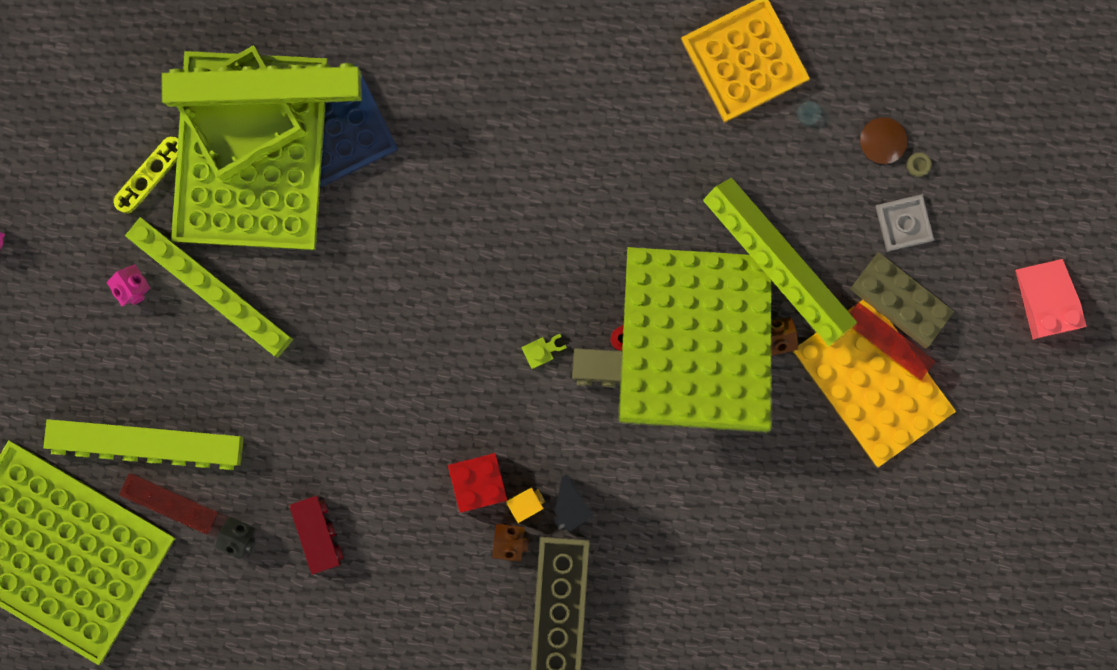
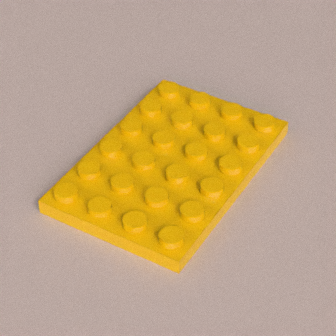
[793,300,956,468]

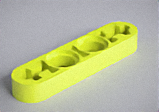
[114,137,178,214]

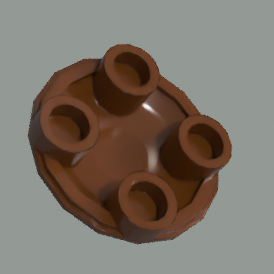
[860,117,908,164]

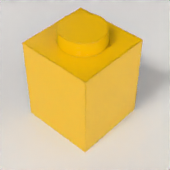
[506,487,545,523]

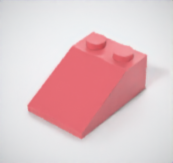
[1016,259,1087,339]

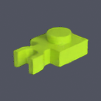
[521,334,567,369]

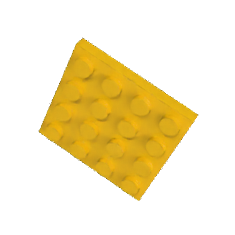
[681,0,810,123]

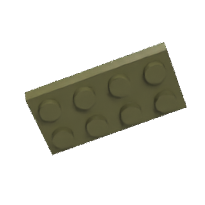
[850,252,954,349]

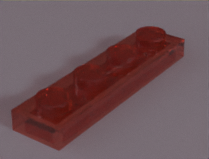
[850,302,935,381]
[119,473,219,535]

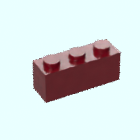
[289,495,344,575]

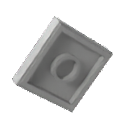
[875,194,934,252]

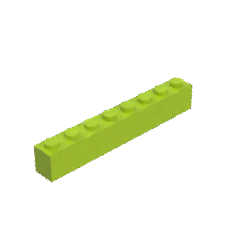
[162,63,362,107]
[703,178,857,346]
[125,217,293,358]
[44,419,244,470]

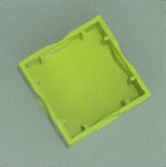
[177,45,306,181]

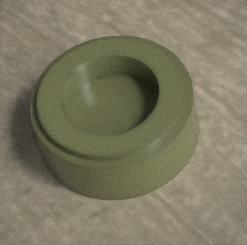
[907,153,932,177]

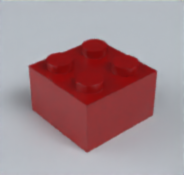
[448,453,508,513]

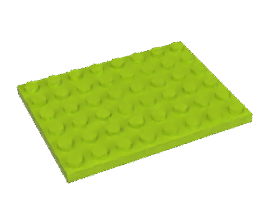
[171,51,328,250]
[619,247,771,431]
[0,440,176,665]

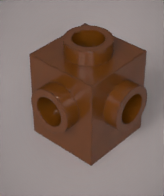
[771,317,798,355]
[492,524,529,562]

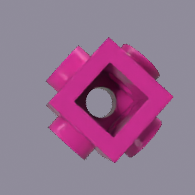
[107,264,150,306]

